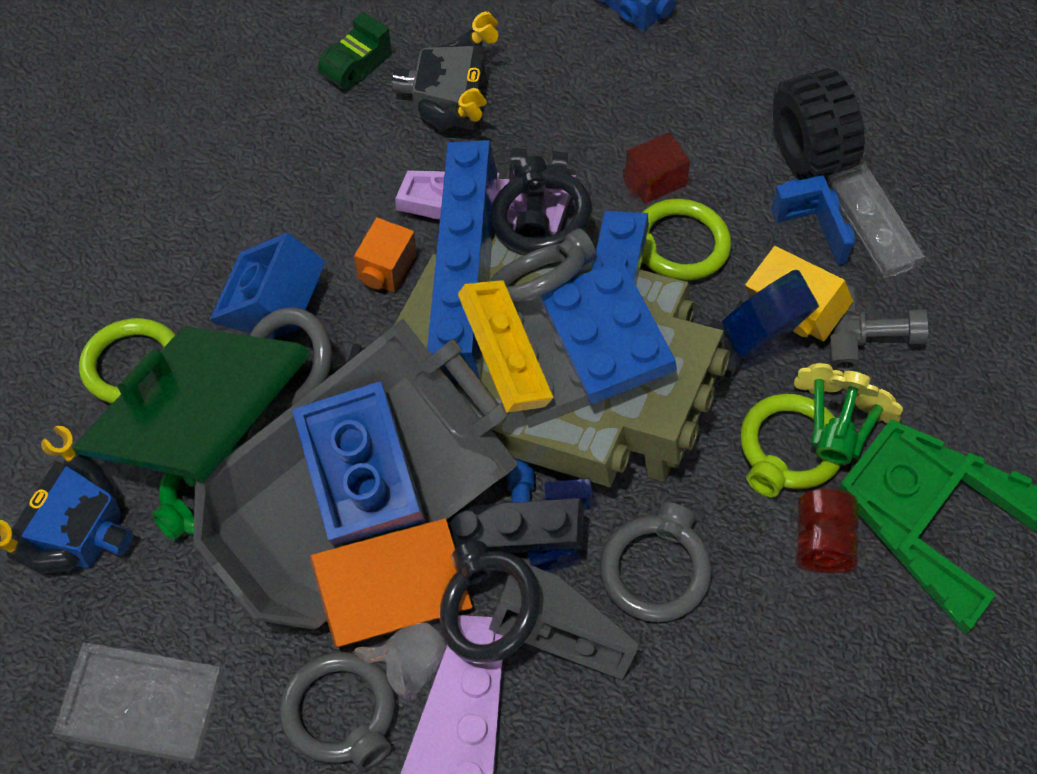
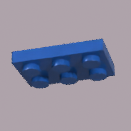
[540,259,677,405]

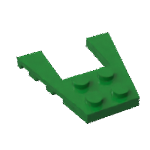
[837,419,1037,634]

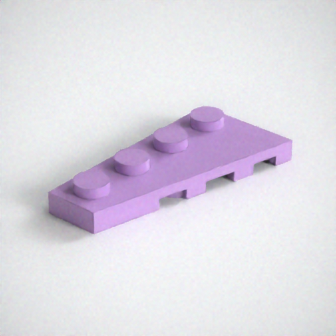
[395,170,576,236]
[401,615,504,774]

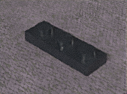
[447,498,584,553]

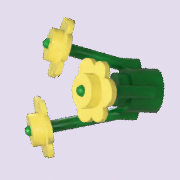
[794,363,903,465]

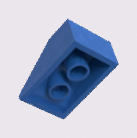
[292,381,427,548]

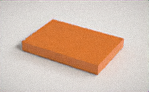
[309,518,472,649]

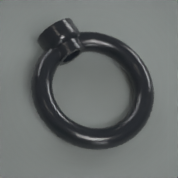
[491,155,592,254]
[439,541,541,664]

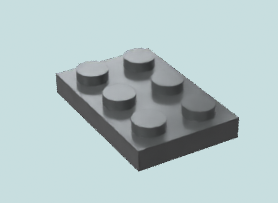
[514,297,615,428]

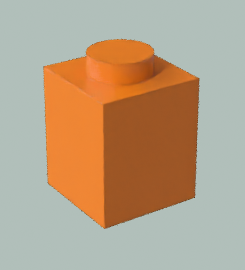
[354,217,417,293]

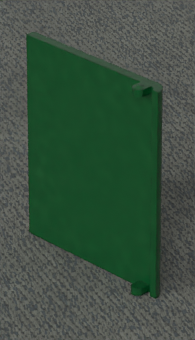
[72,326,311,487]

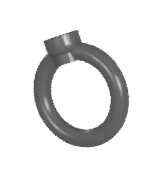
[489,228,597,304]
[249,307,332,422]
[600,502,712,622]
[280,652,395,771]

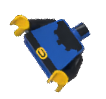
[0,426,133,574]

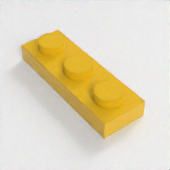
[458,280,554,413]

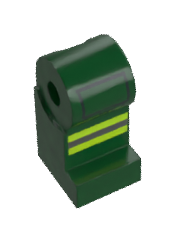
[318,12,392,90]

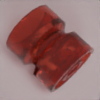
[796,489,859,573]

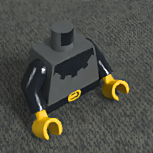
[392,11,498,131]

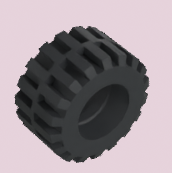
[773,68,865,180]

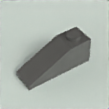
[489,565,639,680]

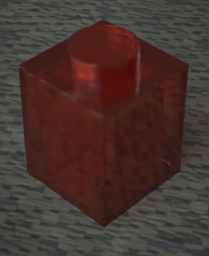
[623,132,690,204]

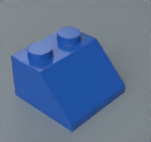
[210,232,326,339]

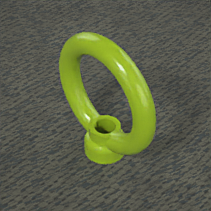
[641,199,731,281]
[79,318,175,404]
[740,394,841,497]

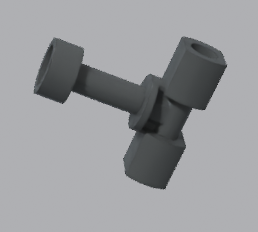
[830,285,928,373]

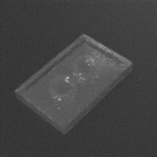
[53,642,223,764]

